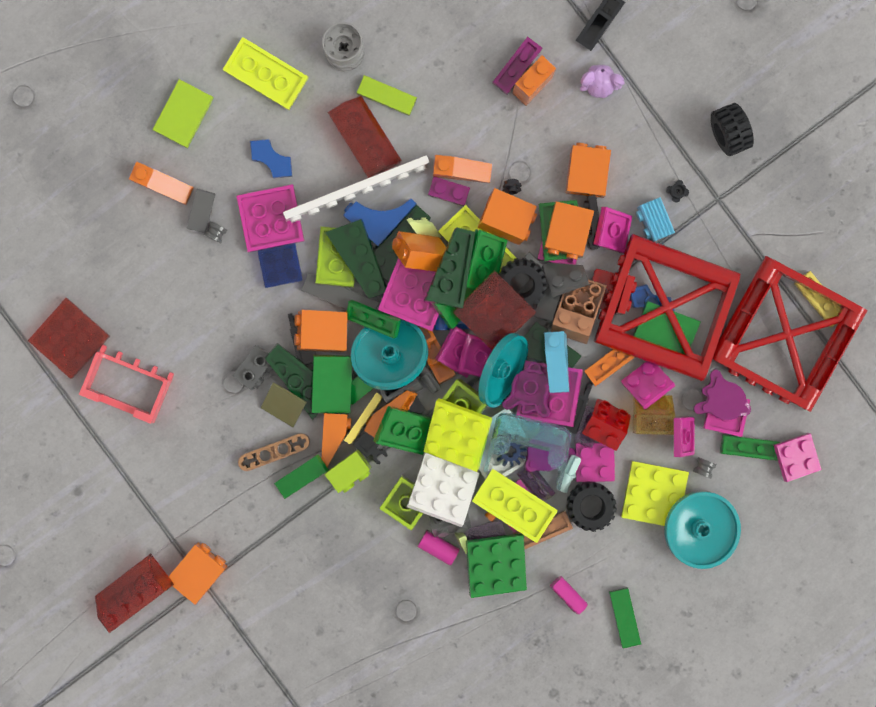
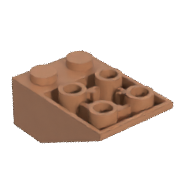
[551,280,607,344]

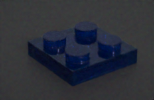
[257,243,303,288]

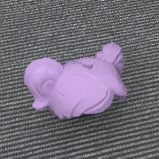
[580,64,625,98]

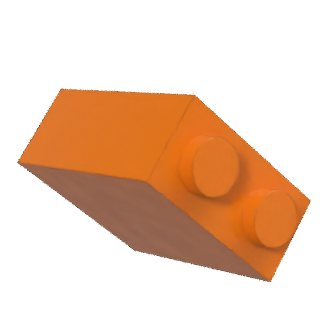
[512,55,556,106]
[565,143,611,198]
[477,188,537,245]
[544,201,594,260]
[392,231,446,272]
[294,310,347,352]
[166,542,228,605]

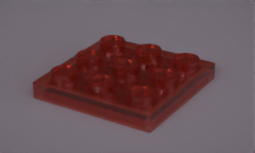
[453,270,536,351]
[28,298,110,379]

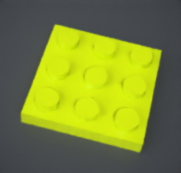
[424,398,492,472]
[621,461,689,526]

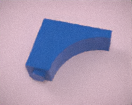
[344,198,417,247]

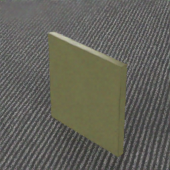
[261,382,306,427]

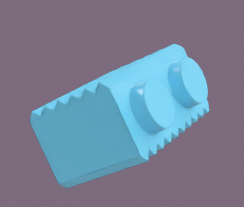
[636,197,675,242]

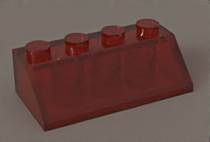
[328,96,402,178]
[95,554,174,633]

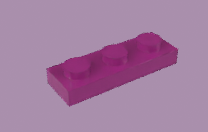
[492,36,543,95]

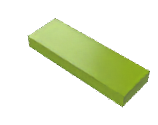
[357,75,417,116]

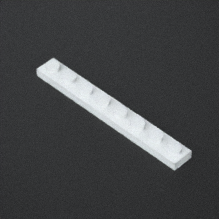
[283,155,430,223]

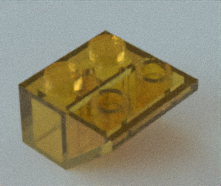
[633,395,675,435]

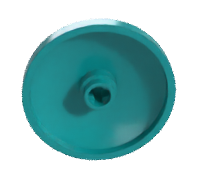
[351,318,428,390]
[478,333,528,408]
[664,491,741,569]

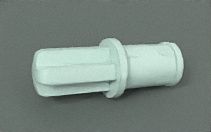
[556,455,581,493]

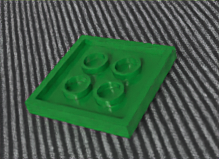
[466,533,527,598]

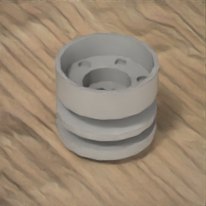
[322,22,365,71]

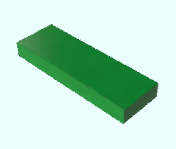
[347,300,401,339]
[720,435,780,461]
[274,454,329,499]
[609,587,641,649]

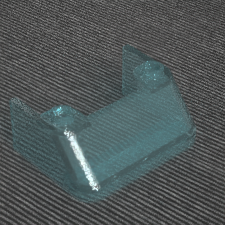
[484,412,571,490]

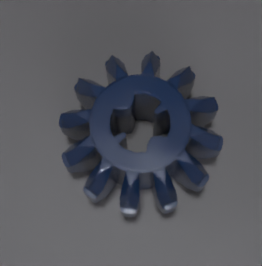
[494,434,527,468]

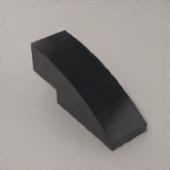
[576,0,626,51]

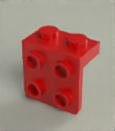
[592,269,637,315]
[582,399,631,451]

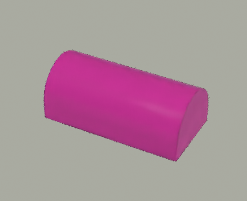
[417,530,460,566]
[550,576,588,615]

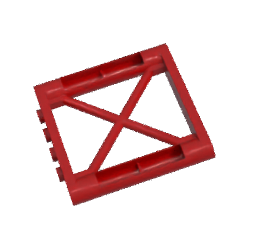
[594,234,741,381]
[712,256,868,412]

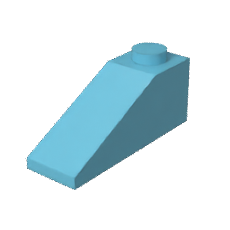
[544,331,569,393]

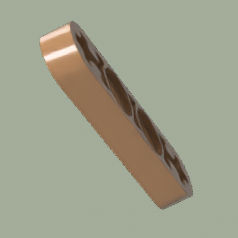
[238,433,310,471]

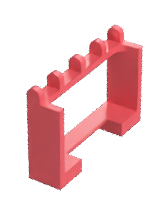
[79,345,174,424]

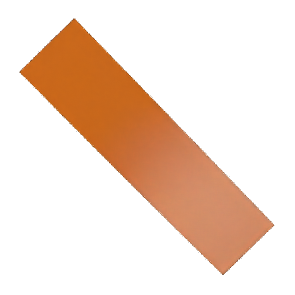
[418,326,456,385]

